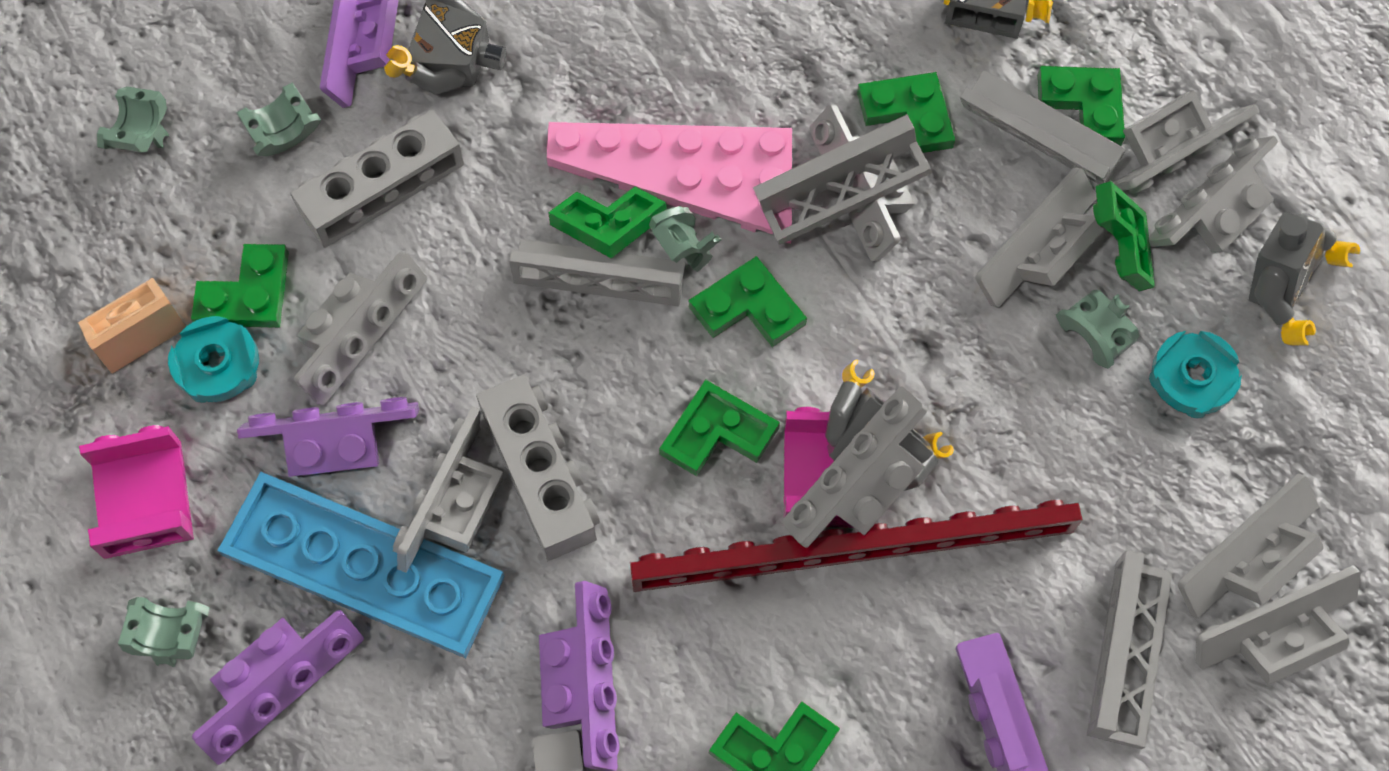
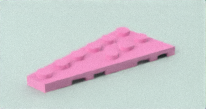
[546,122,792,244]

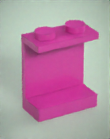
[783,407,854,528]
[79,425,194,559]

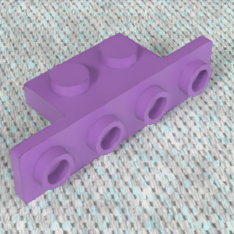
[320,0,398,108]
[237,397,419,477]
[539,581,619,771]
[192,610,364,765]
[956,633,1048,771]

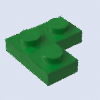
[1037,66,1125,146]
[857,72,955,153]
[1093,181,1155,292]
[548,187,666,258]
[191,244,289,328]
[688,256,807,347]
[659,379,780,477]
[709,701,840,771]

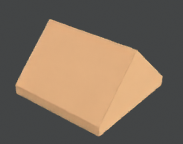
[78,278,186,374]

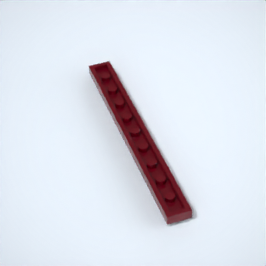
[630,500,1083,592]

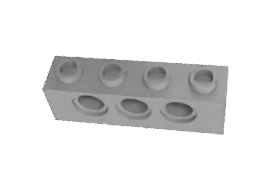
[290,109,464,248]
[476,374,600,562]

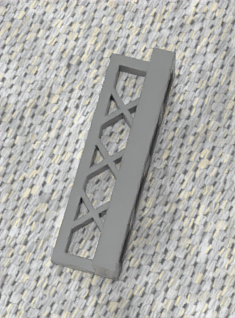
[960,69,1126,185]
[753,115,932,245]
[509,239,686,306]
[1086,550,1172,750]

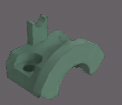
[236,82,321,156]
[97,86,169,152]
[649,206,722,272]
[1056,290,1140,369]
[118,597,210,667]

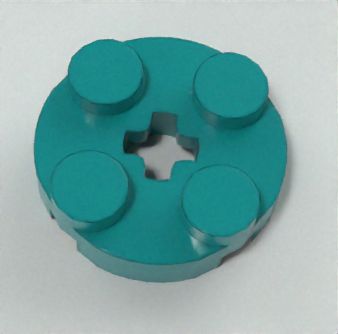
[168,316,259,403]
[1149,331,1242,419]

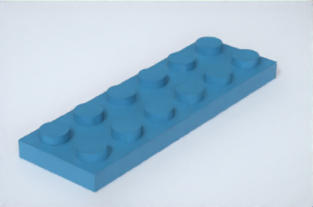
[217,472,505,659]

